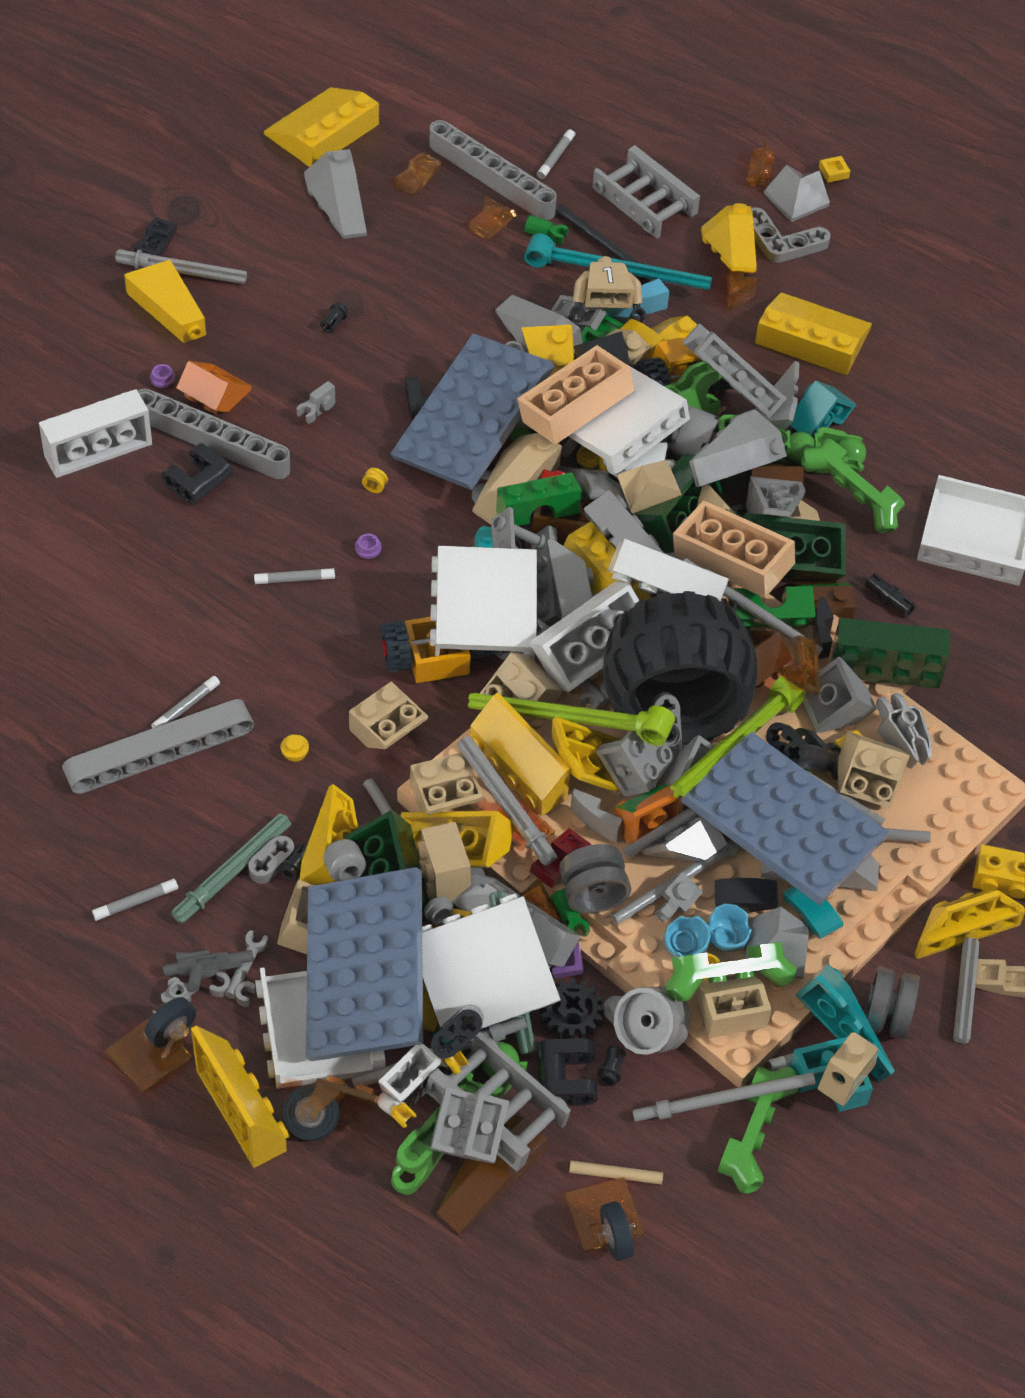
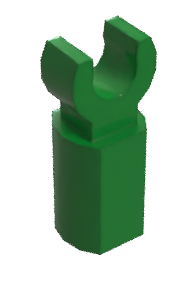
[525,215,568,244]
[551,888,590,936]

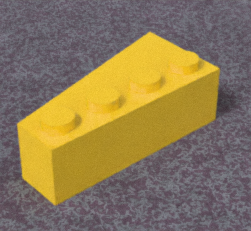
[521,324,574,377]

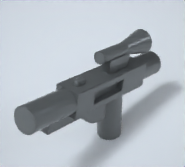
[163,950,254,992]

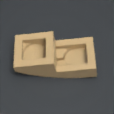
[975,959,1025,998]

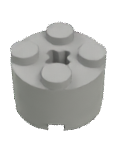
[669,405,720,457]

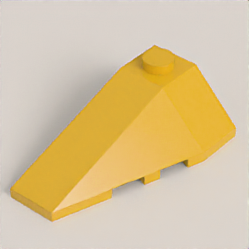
[300,784,358,886]

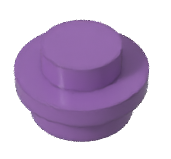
[150,364,176,388]
[355,534,381,559]

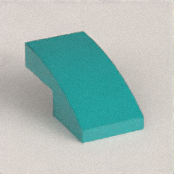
[783,886,844,939]

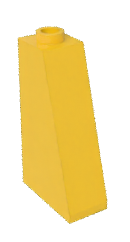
[124,260,206,343]

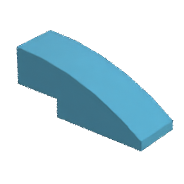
[603,279,669,318]

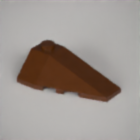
[437,1115,547,1235]

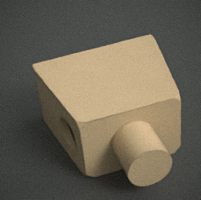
[818,1032,879,1106]

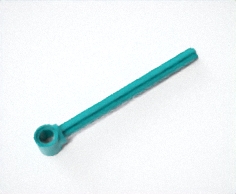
[524,234,712,290]

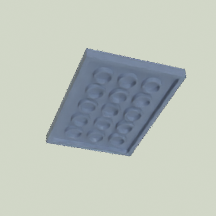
[390,334,555,490]
[681,732,889,905]
[306,867,423,1062]

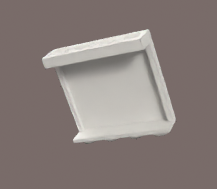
[568,367,690,476]
[917,475,1025,586]
[430,546,537,660]
[422,894,561,1042]
[255,968,385,1089]

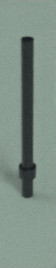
[556,204,663,282]

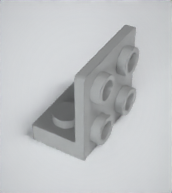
[596,731,675,797]

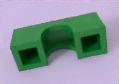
[496,473,582,526]
[728,586,816,630]

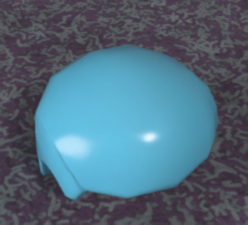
[707,903,752,952]
[664,915,711,957]

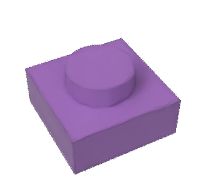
[552,942,584,979]

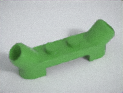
[801,438,905,533]
[665,942,796,1002]
[718,1066,799,1194]

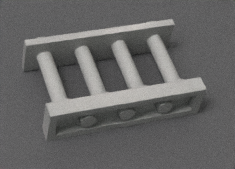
[592,145,700,239]
[682,323,787,418]
[491,507,561,627]
[425,1032,571,1172]

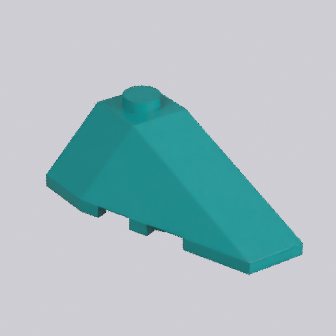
[795,964,895,1082]

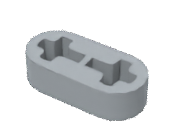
[248,836,295,884]

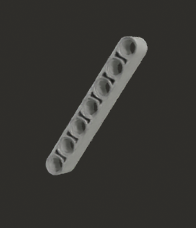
[429,120,557,220]
[137,389,291,479]
[62,699,255,794]

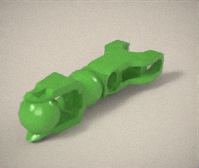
[664,361,721,415]
[716,415,866,473]
[391,1042,527,1195]

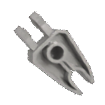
[876,693,932,769]

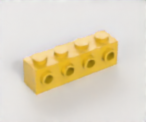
[972,844,1025,899]

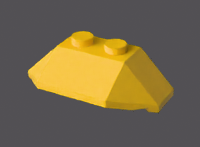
[552,717,622,792]
[914,890,1025,959]

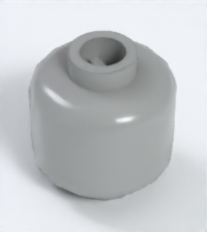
[323,839,366,882]

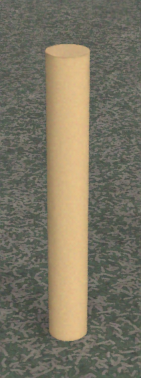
[569,1160,663,1185]

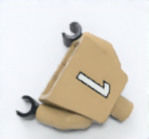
[569,256,646,323]

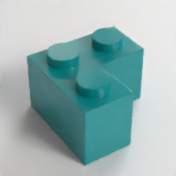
[790,380,857,437]
[790,1036,873,1112]

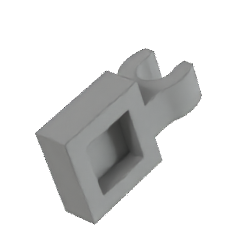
[297,381,335,424]
[654,872,703,923]

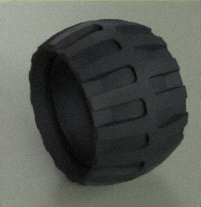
[603,591,757,745]

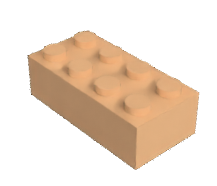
[517,345,635,445]
[673,500,795,598]

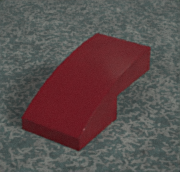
[530,828,591,888]

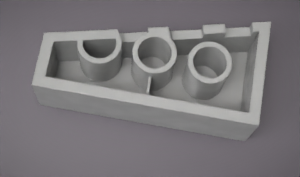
[584,490,667,597]
[451,872,581,968]

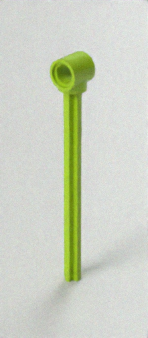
[670,675,806,798]
[468,693,675,746]

